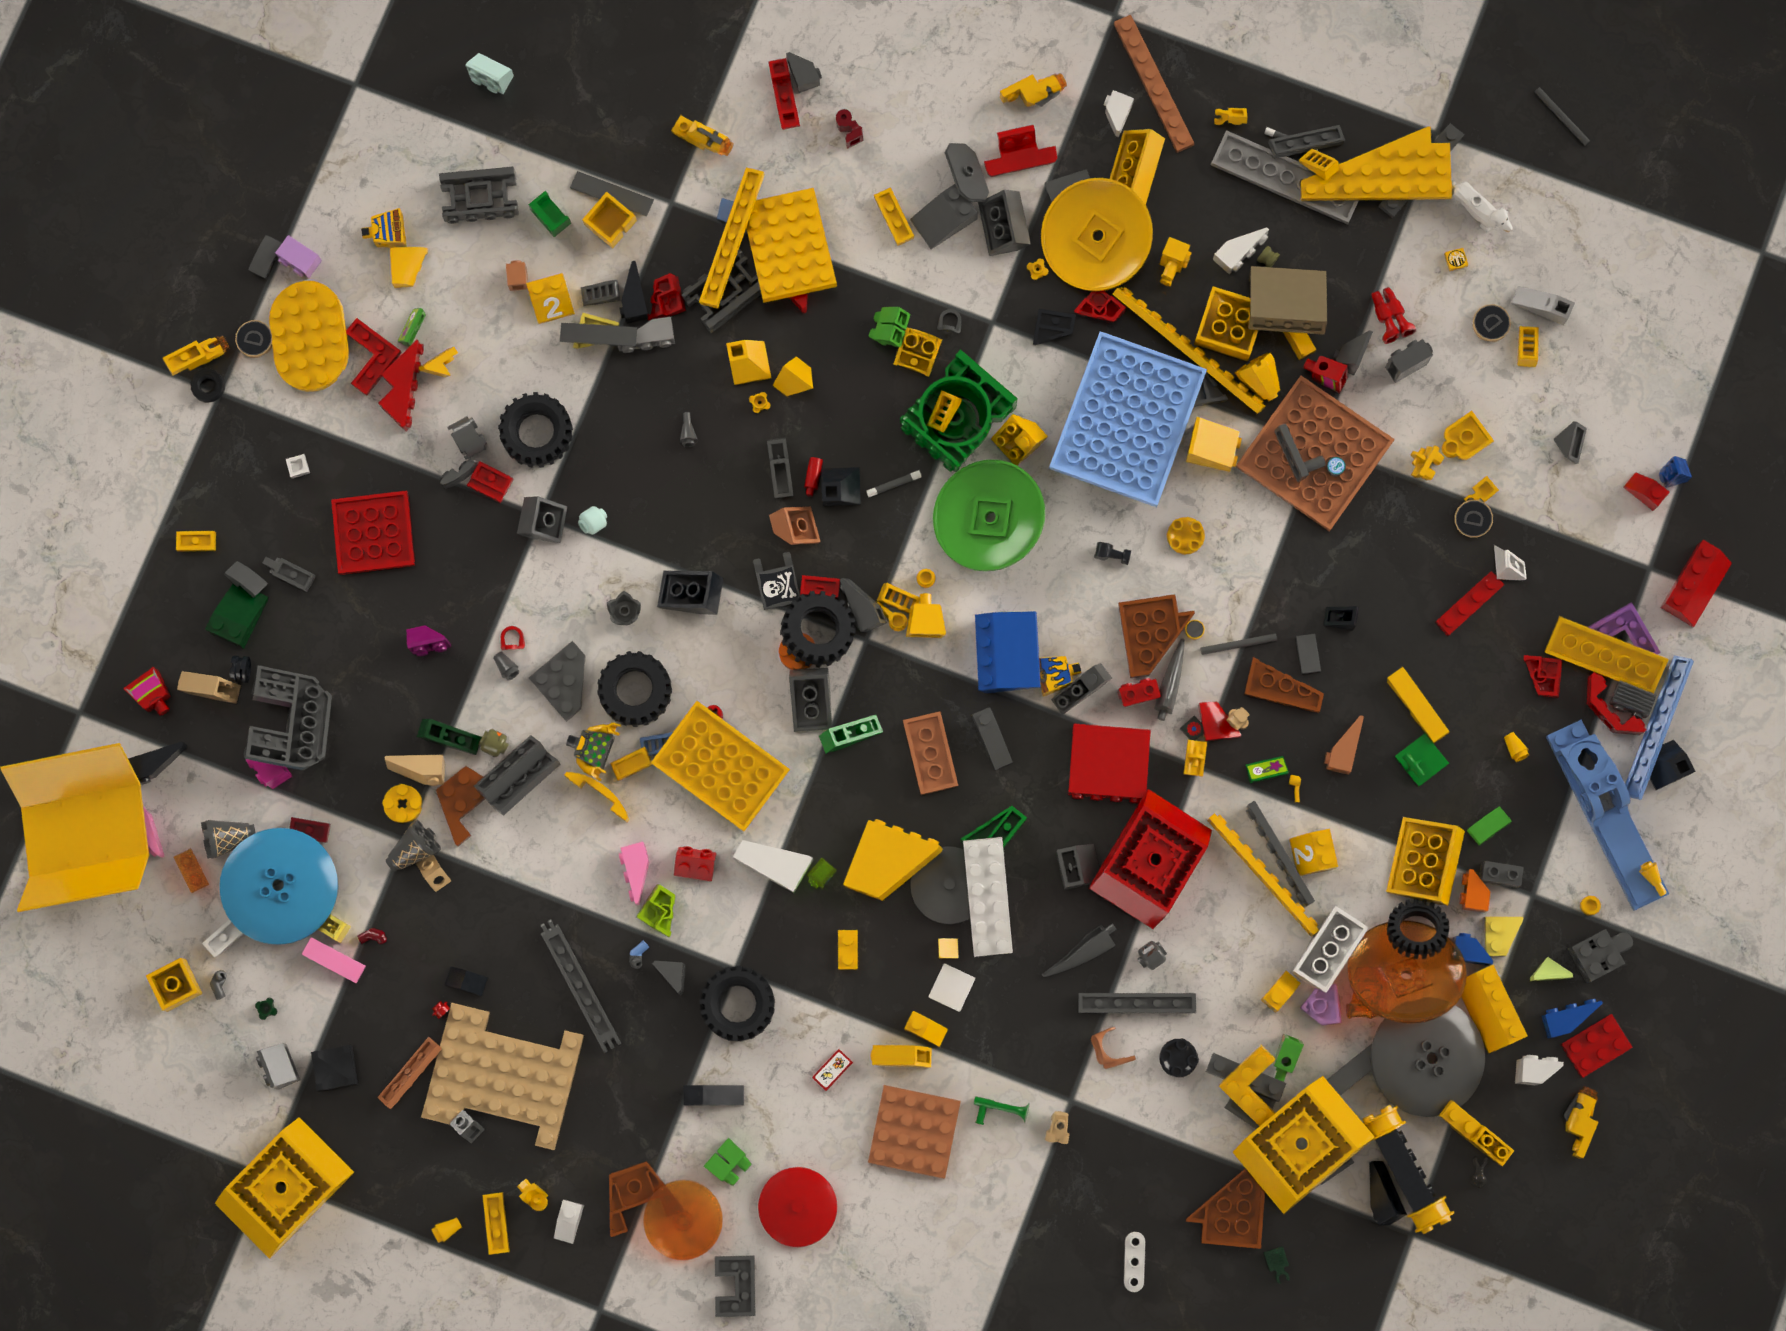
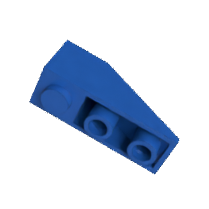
[1659,456,1692,488]
[1542,999,1603,1039]

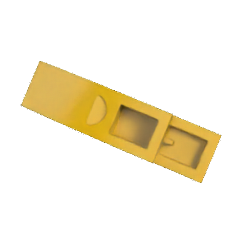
[1439,1100,1514,1166]

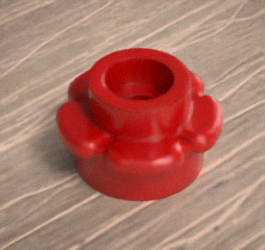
[432,1001,450,1019]

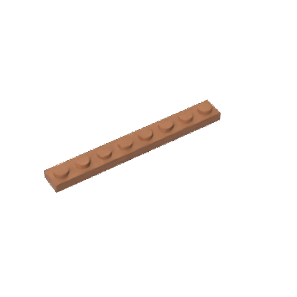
[1114,15,1194,153]

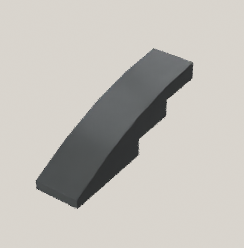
[560,323,637,347]

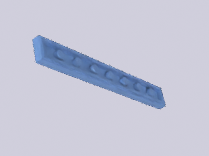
[1625,655,1694,800]

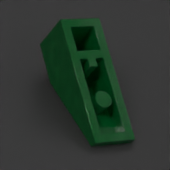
[416,719,482,755]

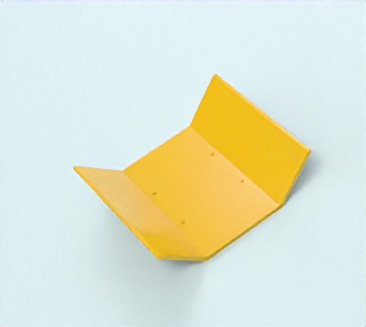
[0,743,149,912]

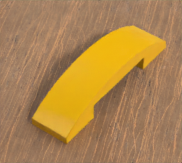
[564,772,630,823]

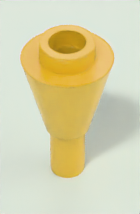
[1639,861,1667,896]

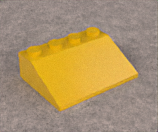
[1386,817,1465,906]

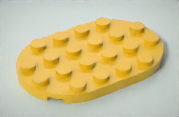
[269,281,349,392]

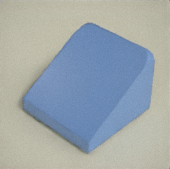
[717,198,734,222]

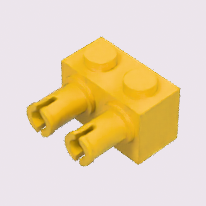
[1159,237,1192,286]

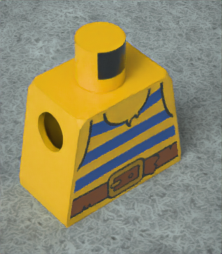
[361,208,407,248]

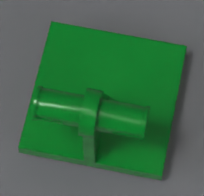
[1395,733,1449,787]

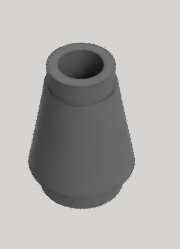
[493,652,519,680]

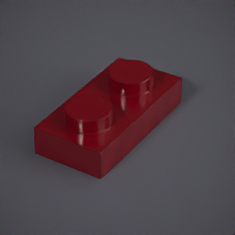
[289,817,331,843]

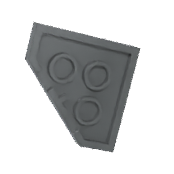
[529,641,586,722]

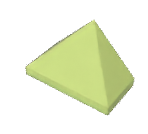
[1530,957,1573,981]

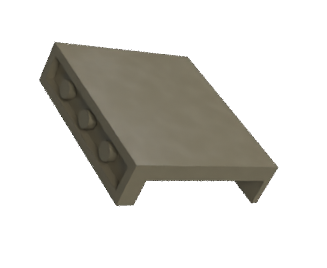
[1249,266,1327,334]

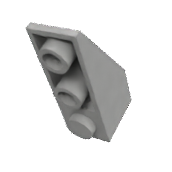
[1511,286,1575,326]
[618,317,675,353]

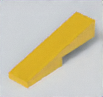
[1387,667,1449,743]

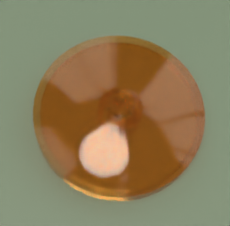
[643,1180,723,1260]

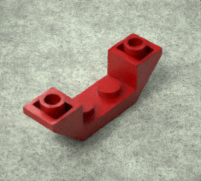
[1587,672,1647,735]

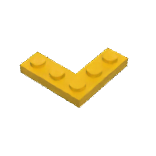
[1219,1045,1275,1126]

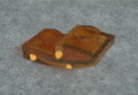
[173,848,209,893]

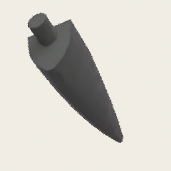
[1154,638,1185,721]
[1042,923,1117,977]

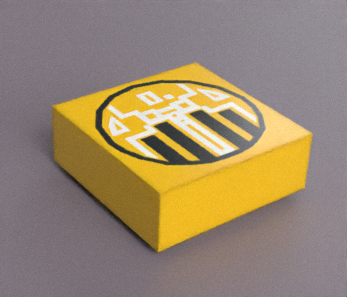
[1444,248,1468,272]

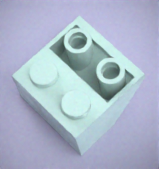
[466,53,514,94]

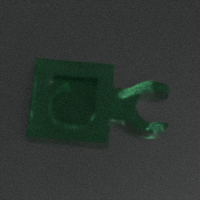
[1263,1246,1290,1284]

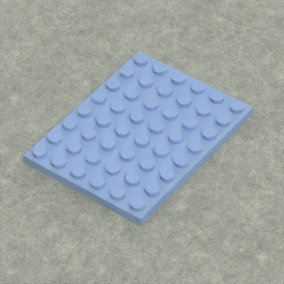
[1049,331,1207,508]

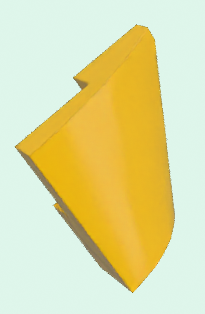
[390,247,428,288]

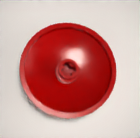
[758,1167,837,1247]

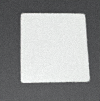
[929,964,975,1012]

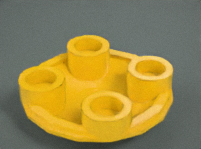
[1167,517,1205,555]

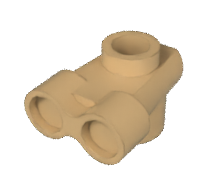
[1227,707,1249,730]
[1045,1111,1070,1144]

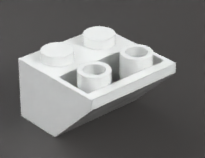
[1515,1055,1563,1085]

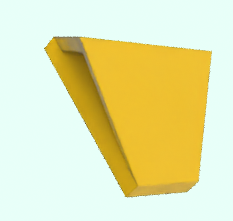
[773,357,813,397]

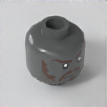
[1138,941,1167,970]

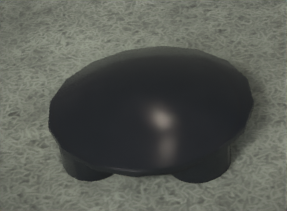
[1159,1038,1199,1077]

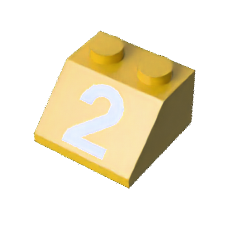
[526,273,575,324]
[1289,829,1338,876]

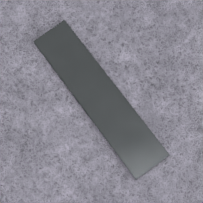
[570,171,654,217]

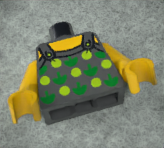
[566,722,621,781]

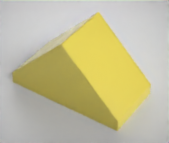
[318,914,351,943]

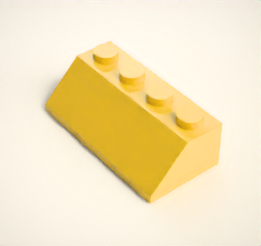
[1110,129,1165,205]
[1454,965,1528,1054]

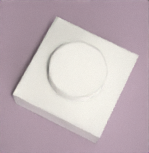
[286,454,310,478]

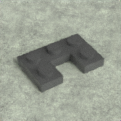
[715,1255,756,1317]

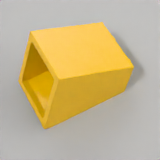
[1186,417,1242,472]

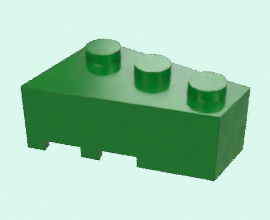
[960,806,1027,849]

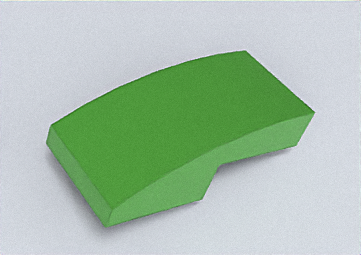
[1467,806,1512,845]

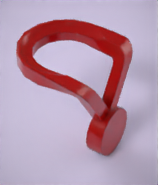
[501,626,525,650]

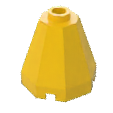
[1235,353,1280,401]

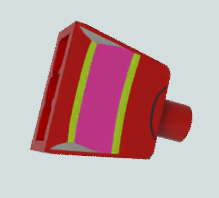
[1303,356,1348,394]
[124,667,171,716]

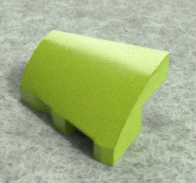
[636,884,675,937]

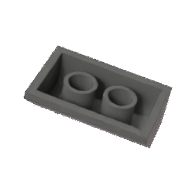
[978,189,1031,256]

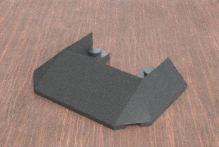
[243,665,332,770]

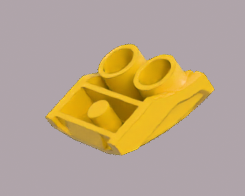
[894,327,942,377]

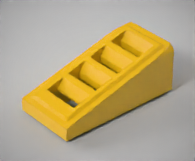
[1299,149,1339,180]
[1517,326,1539,367]
[927,390,962,433]
[877,583,920,614]

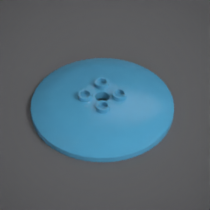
[220,828,338,945]

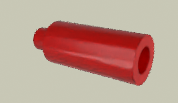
[804,457,823,496]

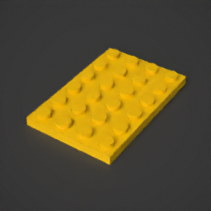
[746,188,837,303]
[651,701,790,831]

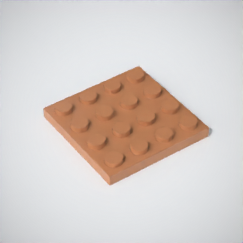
[868,1085,961,1179]

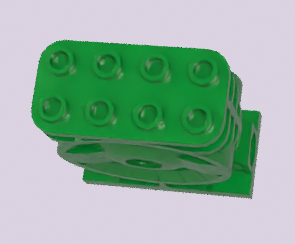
[900,349,1018,472]

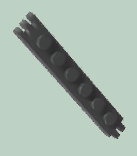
[541,919,622,1053]

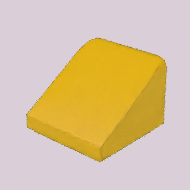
[938,938,958,959]

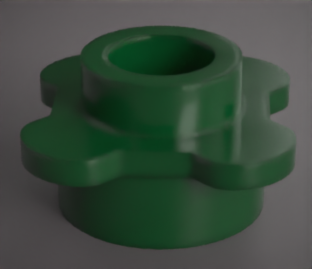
[255,997,278,1020]

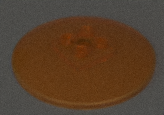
[1347,920,1467,1023]

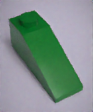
[819,715,883,753]

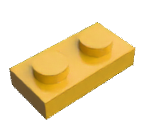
[176,531,216,552]
[838,930,858,970]

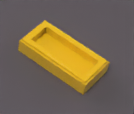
[610,747,653,781]

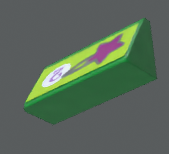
[1246,756,1289,784]

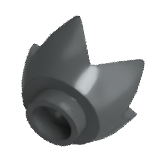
[607,591,641,625]

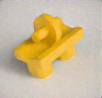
[1410,445,1444,481]
[1184,739,1207,777]
[517,1179,548,1211]

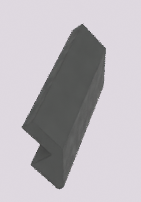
[474,735,561,816]

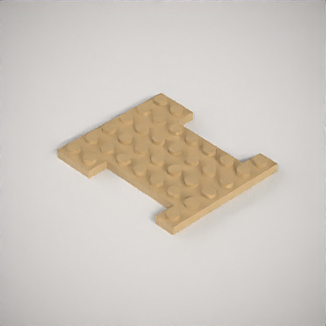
[421,1003,584,1150]

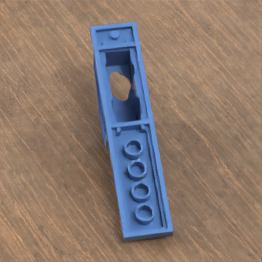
[1546,720,1669,911]

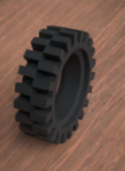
[1387,899,1450,959]

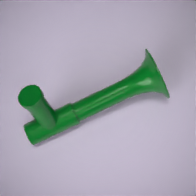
[974,1096,1030,1125]

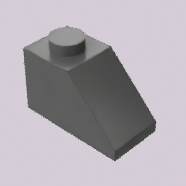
[786,52,822,93]

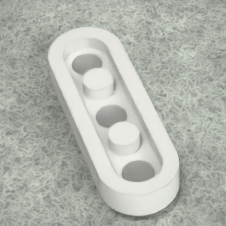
[1124,1232,1145,1292]

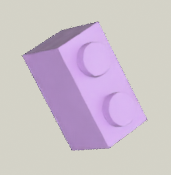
[275,235,322,278]

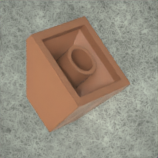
[769,506,821,545]

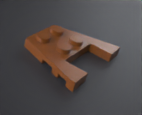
[436,766,485,847]
[609,1161,684,1237]

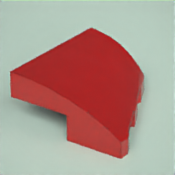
[648,273,686,321]
[1198,702,1241,742]

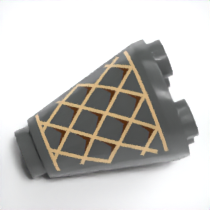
[201,820,256,859]
[386,820,441,872]

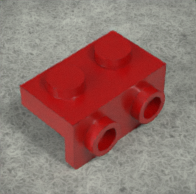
[1117,678,1161,707]
[674,846,717,881]

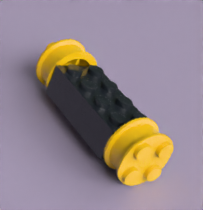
[1362,1105,1454,1234]

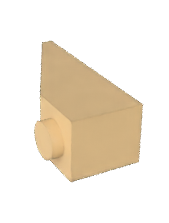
[385,755,445,786]

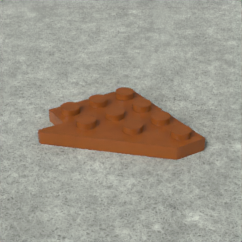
[1118,594,1195,678]
[1186,1168,1265,1249]

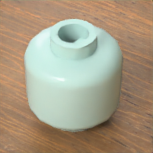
[578,506,607,535]

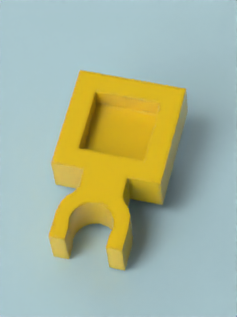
[1463,476,1499,502]

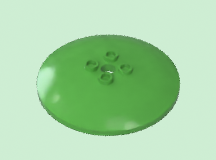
[933,460,1045,571]

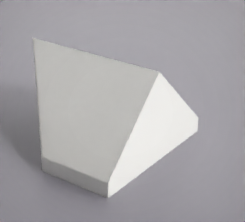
[1494,545,1526,580]

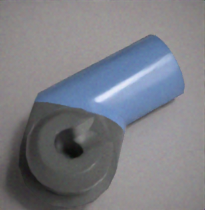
[629,940,650,969]

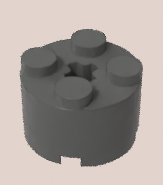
[447,416,487,460]

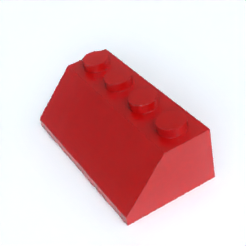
[1660,540,1732,627]

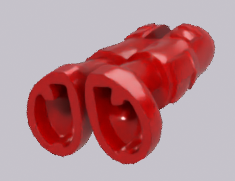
[1371,287,1416,344]

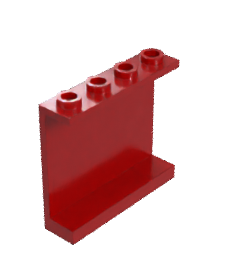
[1068,724,1151,804]

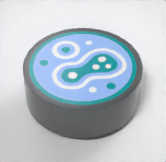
[1326,457,1346,477]

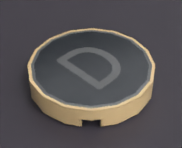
[1472,304,1511,342]
[235,320,272,358]
[1454,500,1493,537]

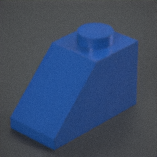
[1451,933,1493,966]

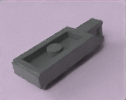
[262,557,316,592]

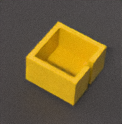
[582,192,637,249]

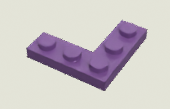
[1588,602,1661,654]

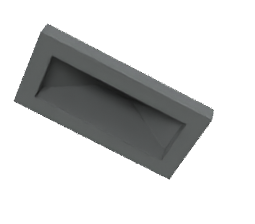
[1554,421,1587,464]

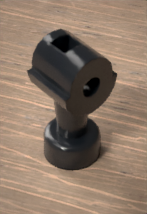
[1094,542,1131,565]

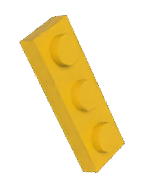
[874,187,914,246]
[483,1192,510,1255]

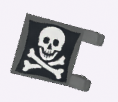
[753,552,800,610]

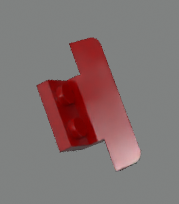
[984,125,1057,176]

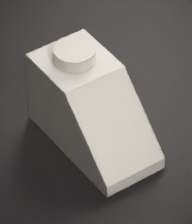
[1104,90,1134,137]
[554,1200,584,1244]

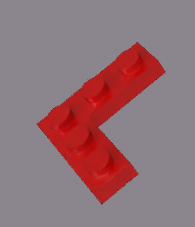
[346,318,402,396]

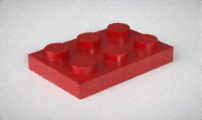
[1561,1014,1633,1078]

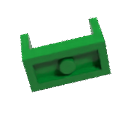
[528,191,571,237]

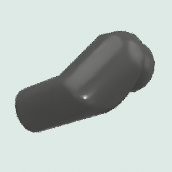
[210,970,227,1000]

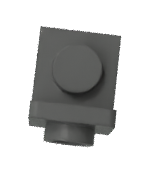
[450,1110,485,1144]

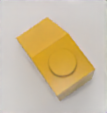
[1261,971,1301,1013]
[904,1011,948,1047]

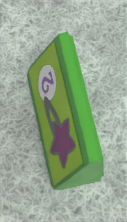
[398,308,426,347]

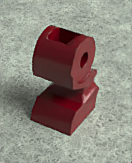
[836,109,864,149]

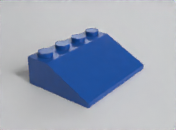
[975,611,1041,693]

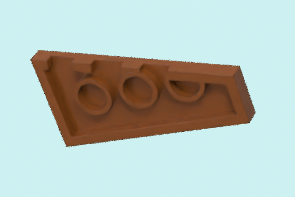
[1244,657,1324,713]

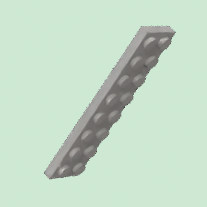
[1211,130,1359,225]

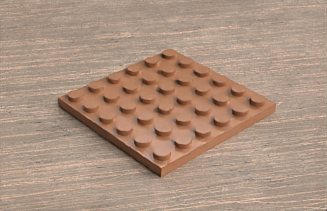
[1236,376,1395,532]

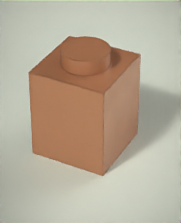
[506,260,528,291]

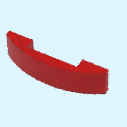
[768,58,800,130]

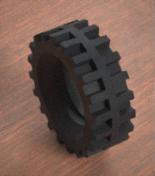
[498,392,573,468]
[780,591,856,668]
[597,651,672,727]
[700,966,775,1042]

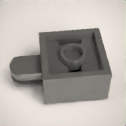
[1568,929,1633,983]

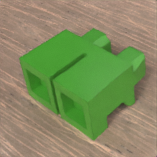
[869,307,911,348]
[704,1138,752,1186]

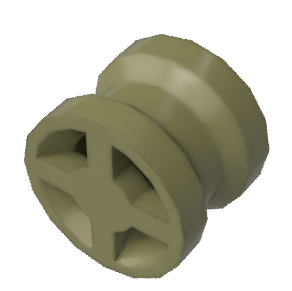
[1257,246,1280,267]

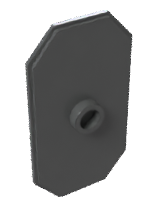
[944,143,989,202]

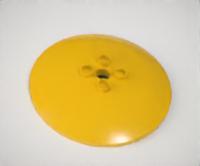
[1041,178,1153,291]

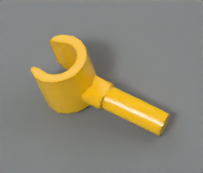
[1289,775,1301,802]

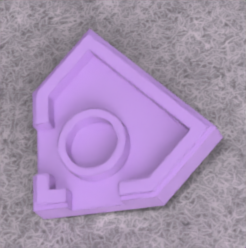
[1300,984,1342,1025]

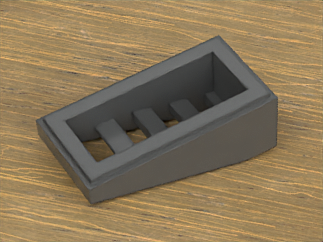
[581,280,621,306]

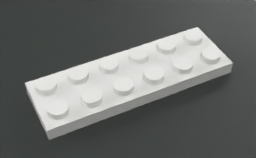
[963,837,1013,957]

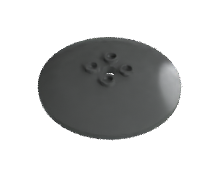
[1371,998,1485,1117]

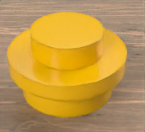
[916,569,936,588]

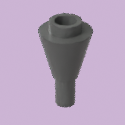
[679,412,698,447]

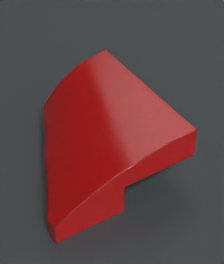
[1074,291,1126,322]
[1524,655,1563,698]

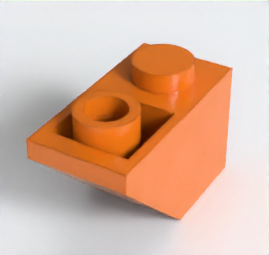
[1459,869,1490,913]

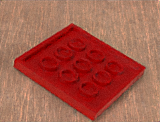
[331,491,415,575]

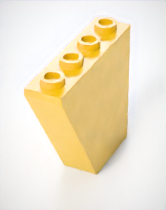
[843,819,943,901]

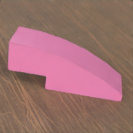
[302,937,366,983]

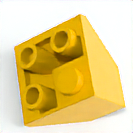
[726,340,771,385]
[991,414,1048,466]

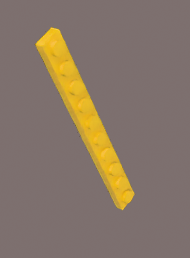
[1113,287,1265,414]

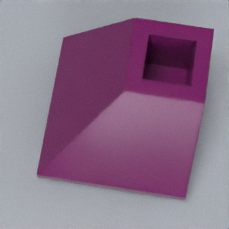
[406,625,451,656]

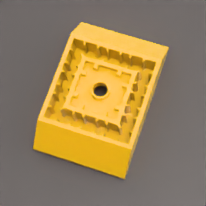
[1233,1076,1375,1214]
[215,1117,354,1259]

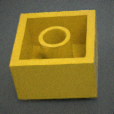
[146,958,203,1012]

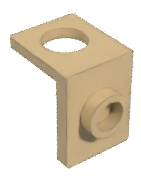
[416,855,451,892]

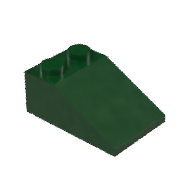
[205,584,269,649]

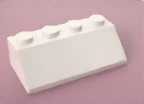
[1291,906,1369,993]

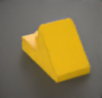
[419,347,458,377]

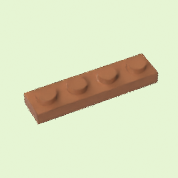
[378,1037,442,1109]

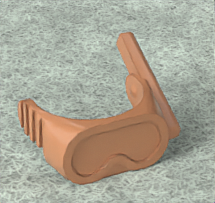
[1091,1027,1136,1069]

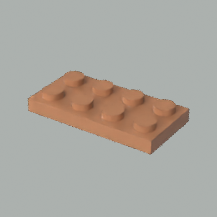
[903,711,958,795]

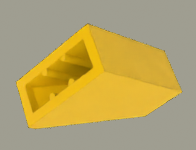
[870,1045,932,1068]

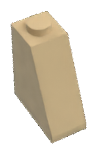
[177,671,241,704]

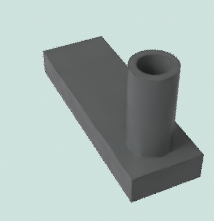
[1274,423,1326,482]

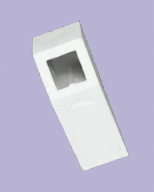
[1213,227,1269,274]

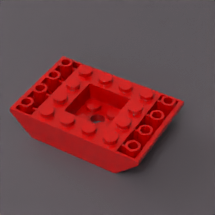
[1088,789,1212,929]

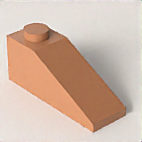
[1324,716,1364,775]

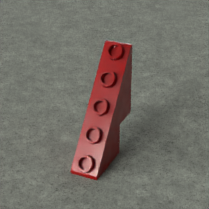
[378,340,424,431]

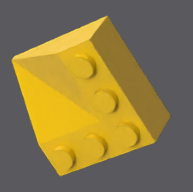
[1194,286,1258,361]

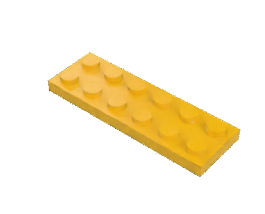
[1544,616,1668,694]

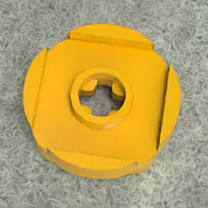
[382,784,422,823]

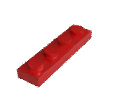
[1435,571,1505,636]

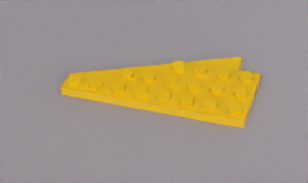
[1300,126,1452,201]

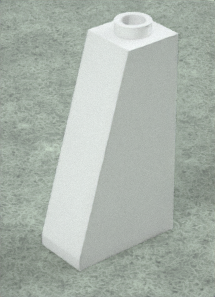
[732,840,813,893]

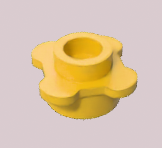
[1027,259,1049,280]
[749,392,771,413]

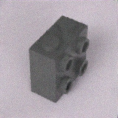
[1385,339,1433,383]

